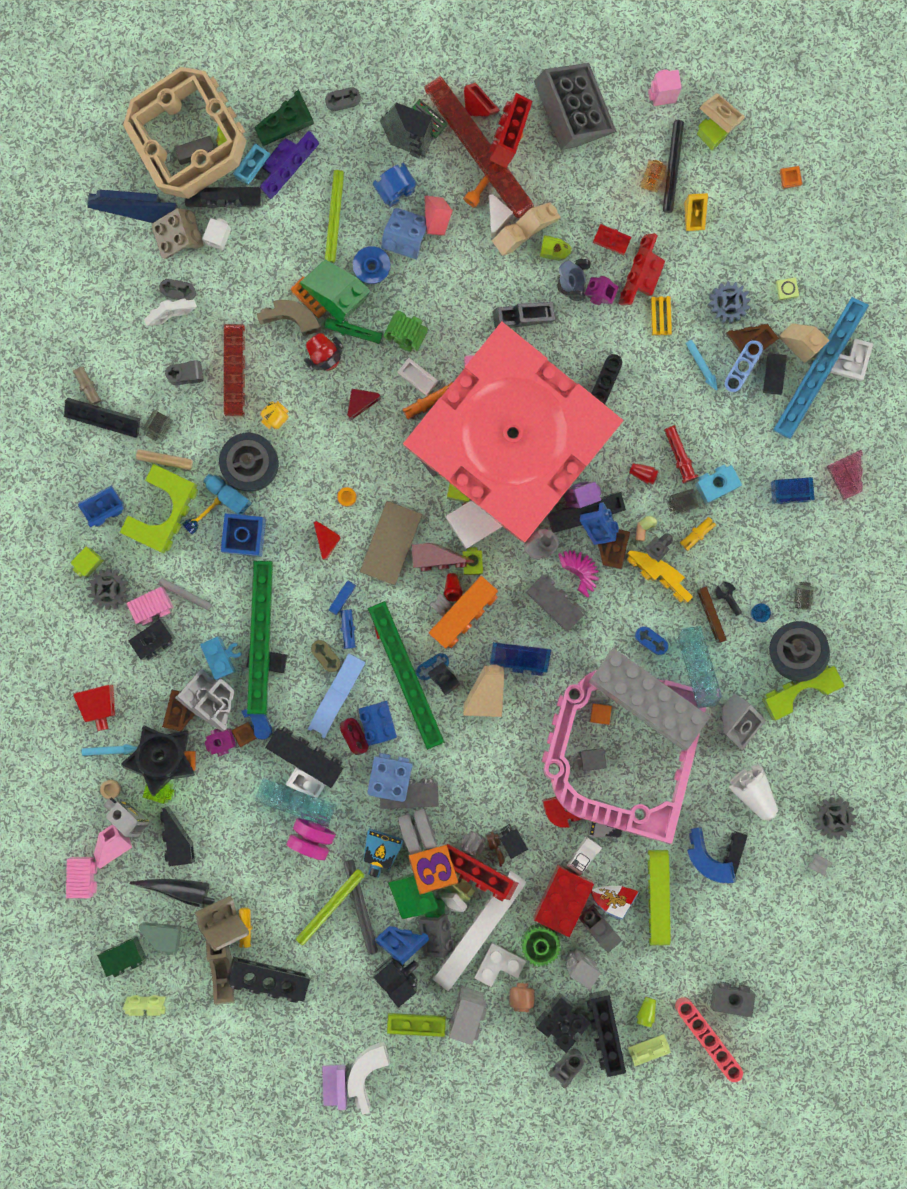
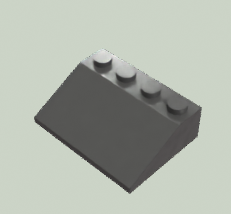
[534,63,616,150]

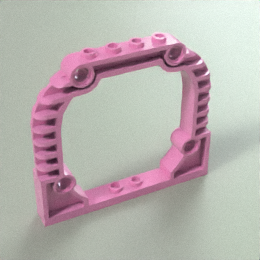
[542,670,710,844]

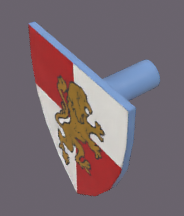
[591,886,639,920]

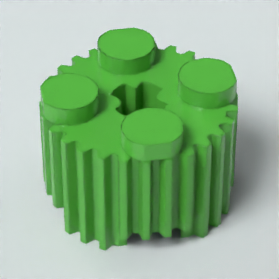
[383,310,428,352]
[521,923,561,967]

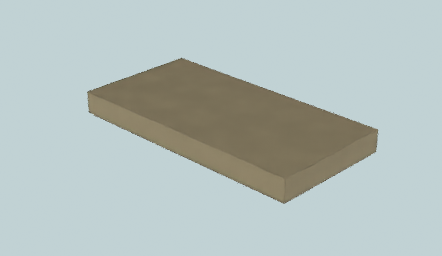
[360,501,422,586]

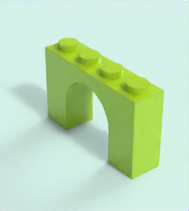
[119,464,198,554]

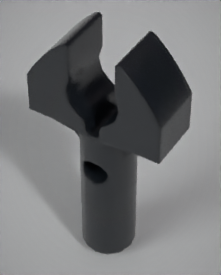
[716,582,742,616]

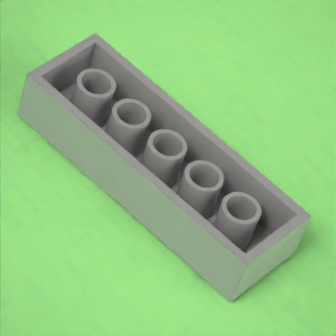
[589,648,710,751]

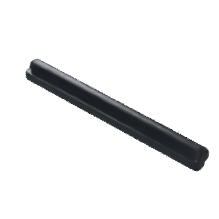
[663,120,684,213]

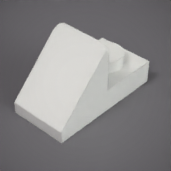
[286,767,325,800]

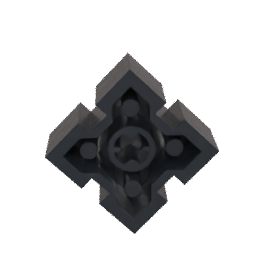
[373,956,419,1008]
[535,992,591,1053]

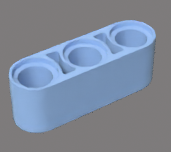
[725,341,763,392]

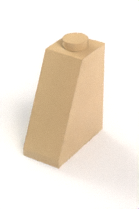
[778,323,830,363]
[463,665,504,717]

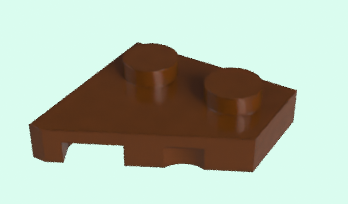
[726,323,779,363]
[162,689,196,731]

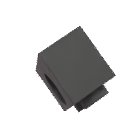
[710,982,756,1018]

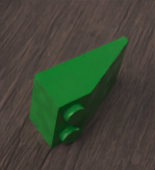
[299,259,371,324]

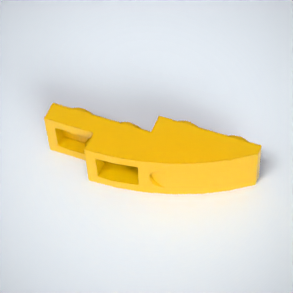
[626,550,693,603]

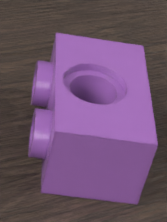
[564,481,601,508]

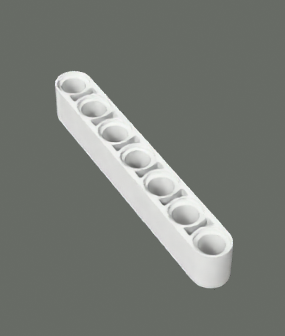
[432,870,526,991]

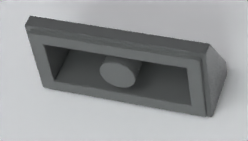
[175,135,215,165]

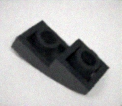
[763,353,787,395]

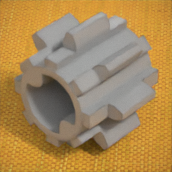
[461,831,486,856]

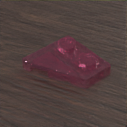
[826,450,863,500]

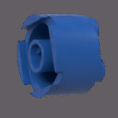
[373,163,417,207]

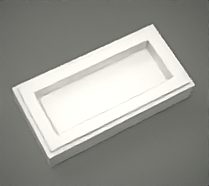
[397,358,439,396]

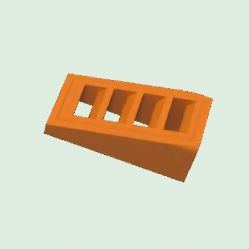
[291,276,327,319]

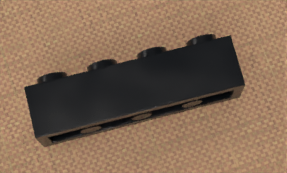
[723,831,748,876]

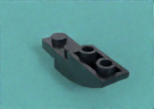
[547,492,626,533]

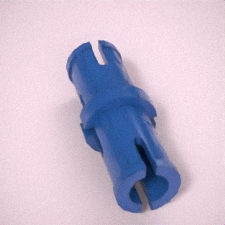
[340,609,356,649]

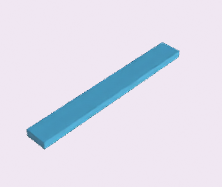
[773,297,869,440]

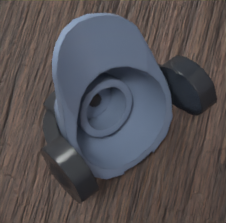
[557,259,591,301]

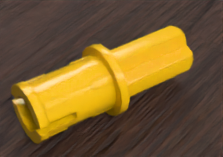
[239,907,253,948]

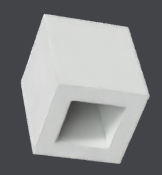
[203,218,231,250]

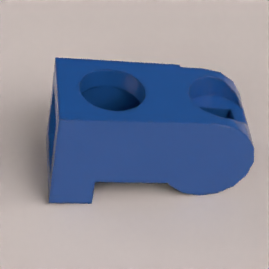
[242,709,273,740]

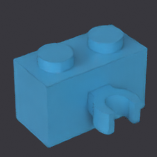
[200,636,242,680]

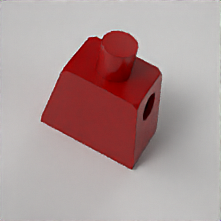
[73,684,115,732]

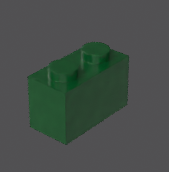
[97,936,146,977]

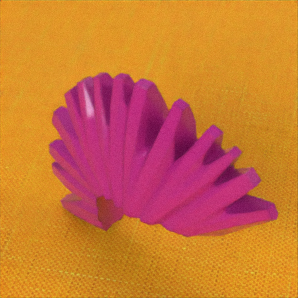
[558,550,599,598]

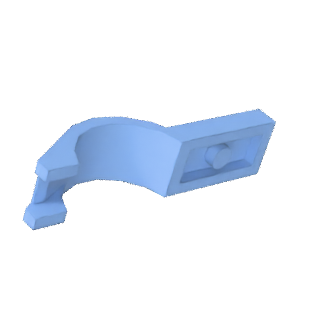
[308,654,366,739]

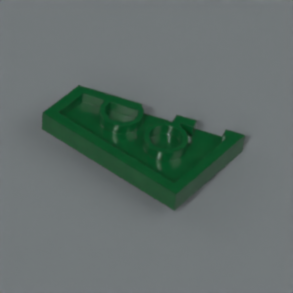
[254,89,314,146]

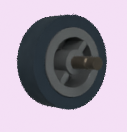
[219,432,279,492]
[769,621,830,682]

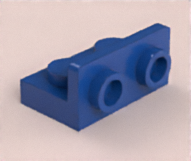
[580,502,619,545]

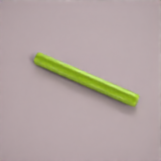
[325,170,344,263]
[296,869,365,945]

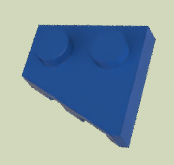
[375,926,429,965]

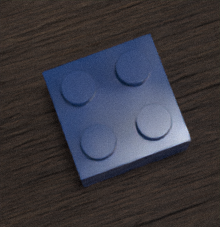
[221,513,266,557]

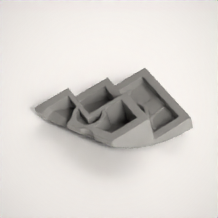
[175,669,235,731]

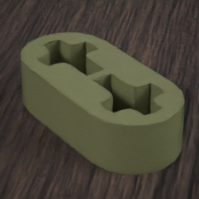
[311,640,341,672]

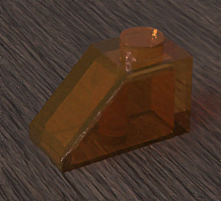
[640,160,667,193]

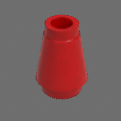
[629,463,659,485]
[444,573,463,602]

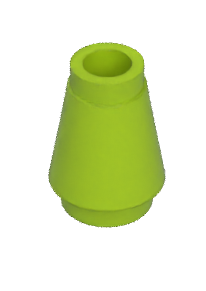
[636,997,656,1028]

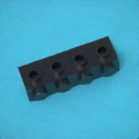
[265,726,345,788]
[586,990,626,1077]

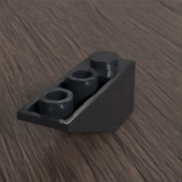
[160,806,195,867]

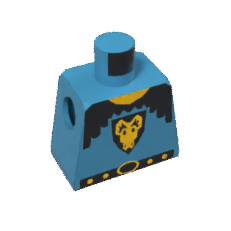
[364,828,404,878]

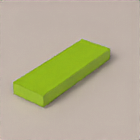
[387,1013,446,1037]

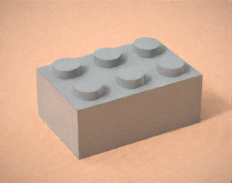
[449,986,487,1045]

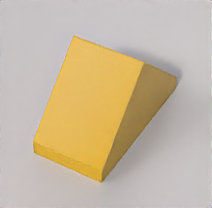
[684,193,708,231]

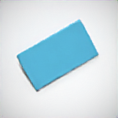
[233,144,271,185]

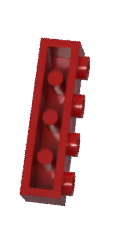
[489,93,533,168]
[447,844,519,902]

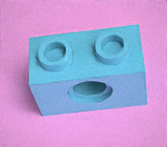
[695,464,742,504]

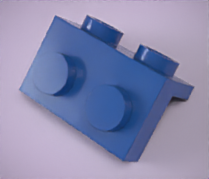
[78,485,124,527]
[358,701,397,746]

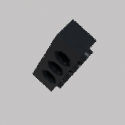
[227,956,310,1003]

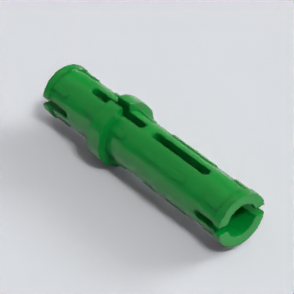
[325,317,383,345]

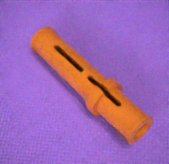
[402,382,453,420]

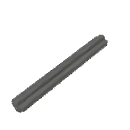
[344,859,378,955]

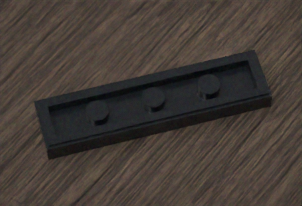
[64,398,141,438]

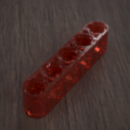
[224,324,245,416]

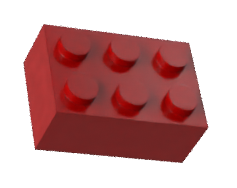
[533,864,594,938]

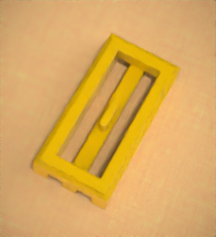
[651,296,672,336]

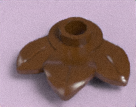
[486,831,505,867]

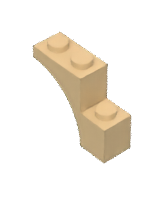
[492,202,561,256]

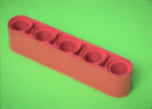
[675,997,743,1082]

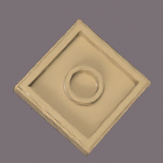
[699,93,745,133]

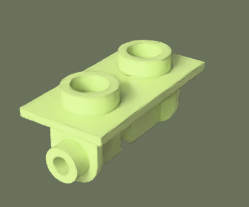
[443,872,475,903]
[123,995,166,1016]
[628,1034,671,1066]

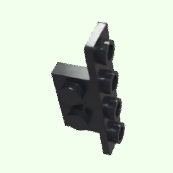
[185,187,261,208]

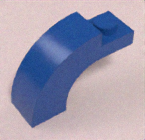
[687,827,736,883]

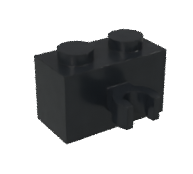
[128,619,176,661]

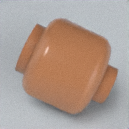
[509,983,535,1012]

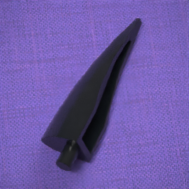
[130,879,215,908]

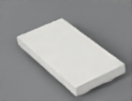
[446,501,503,549]

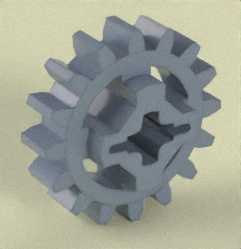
[708,281,751,324]

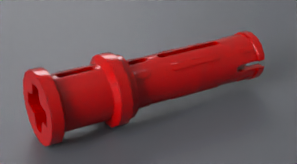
[664,425,698,484]

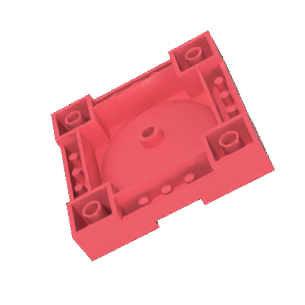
[403,321,624,543]

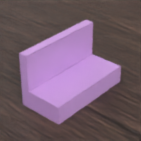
[322,1065,347,1110]

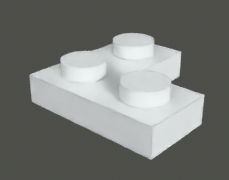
[144,299,197,326]
[830,339,873,381]
[474,942,526,987]

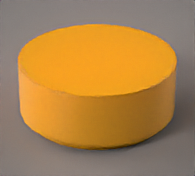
[337,487,357,507]

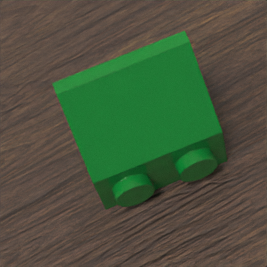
[388,873,438,919]

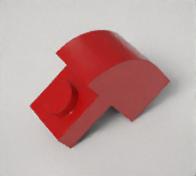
[542,796,582,828]

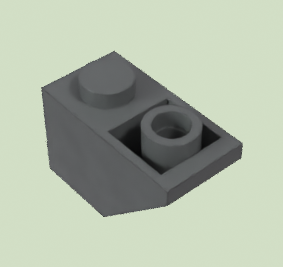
[579,905,623,953]

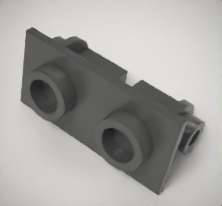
[645,533,673,562]

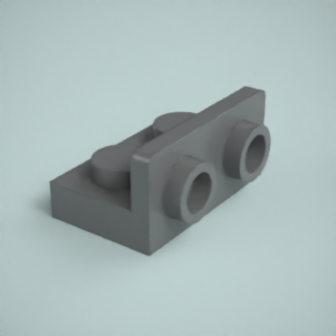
[418,914,453,958]

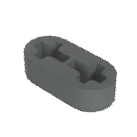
[325,87,361,111]
[159,279,196,300]

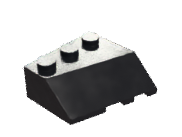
[380,102,433,158]

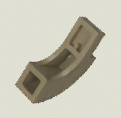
[256,300,321,336]
[206,941,235,1006]

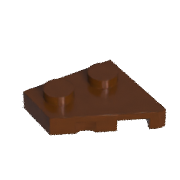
[598,529,630,570]

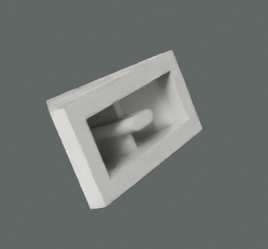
[489,194,513,237]

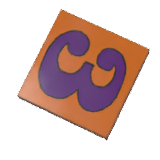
[408,845,458,895]

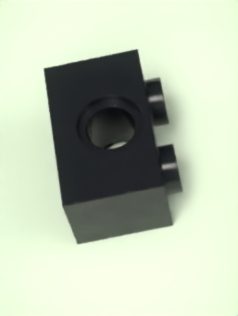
[498,824,528,859]

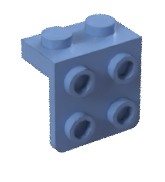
[381,208,427,260]
[368,753,413,802]

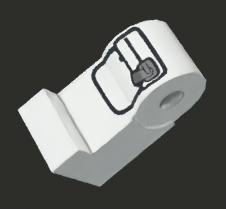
[567,836,602,875]

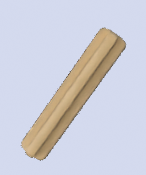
[136,449,193,470]

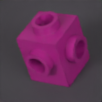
[585,276,619,305]
[205,728,237,757]

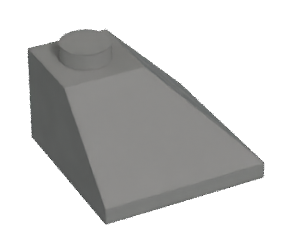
[722,694,766,750]

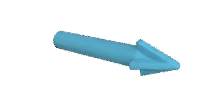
[685,340,718,390]
[82,744,137,756]

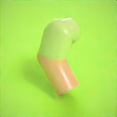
[635,516,657,541]

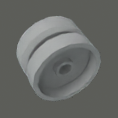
[398,808,438,855]

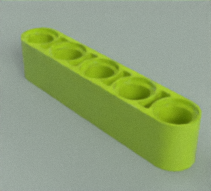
[648,850,671,946]

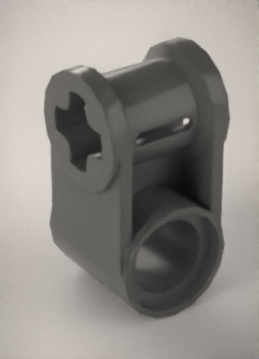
[165,360,204,386]
[549,1049,584,1088]

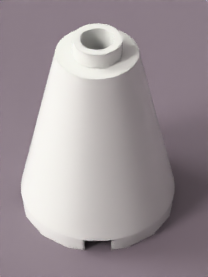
[729,765,778,821]

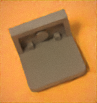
[152,208,204,259]
[194,896,249,951]

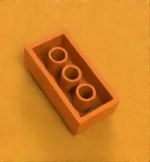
[429,576,498,649]

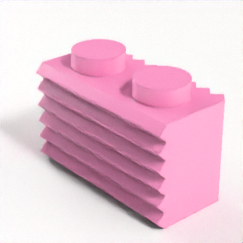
[126,587,174,626]
[66,857,97,898]

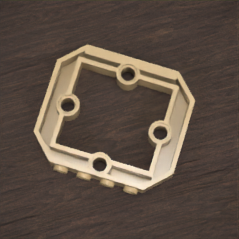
[123,67,247,199]

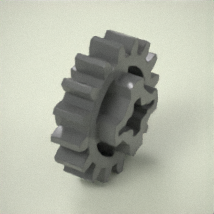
[87,568,130,610]
[813,797,857,840]

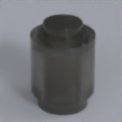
[793,582,815,610]

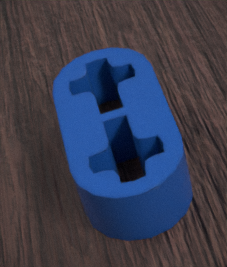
[328,580,356,616]
[635,627,668,655]

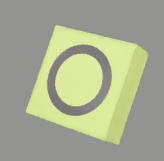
[776,277,799,300]

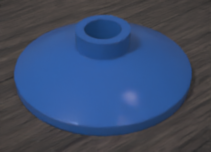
[353,246,391,284]

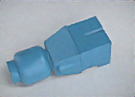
[203,474,252,515]

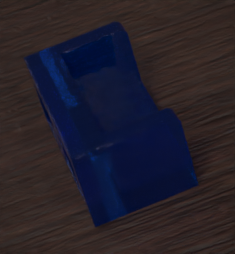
[771,477,815,505]

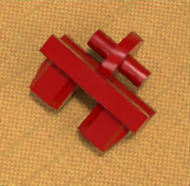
[593,224,632,256]

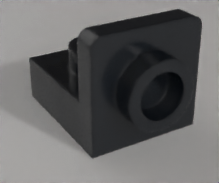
[428,662,460,695]

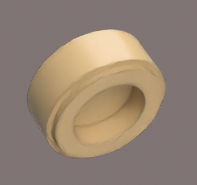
[100,780,121,799]

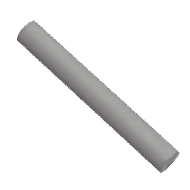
[158,578,212,611]

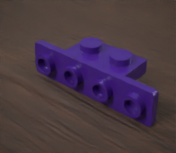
[260,131,319,199]

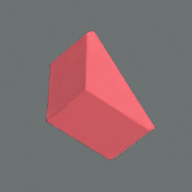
[425,195,453,235]

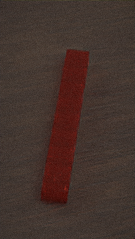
[424,76,534,219]

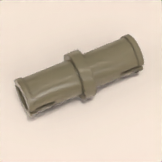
[73,366,101,405]

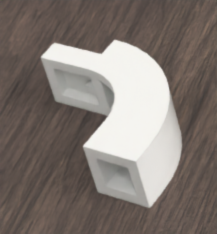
[348,1042,390,1115]

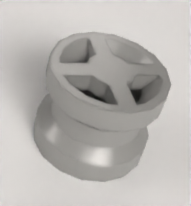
[429,593,453,617]
[808,853,832,876]

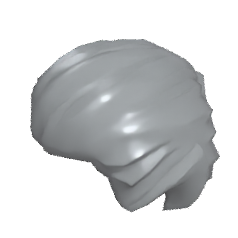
[524,529,559,560]

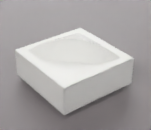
[441,893,467,912]

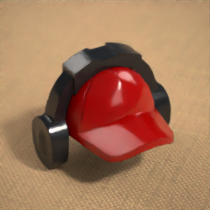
[304,333,344,372]

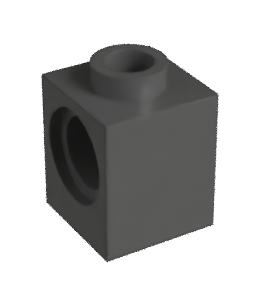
[577,748,607,771]

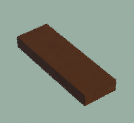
[697,586,727,643]

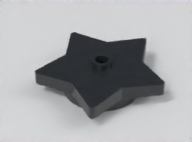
[121,725,195,796]

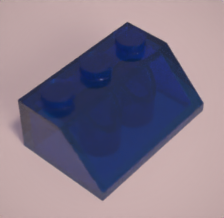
[489,642,551,676]

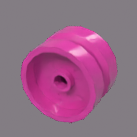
[286,818,336,861]

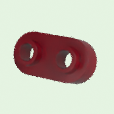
[340,718,369,755]

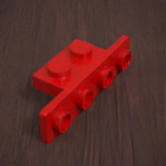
[618,233,665,306]

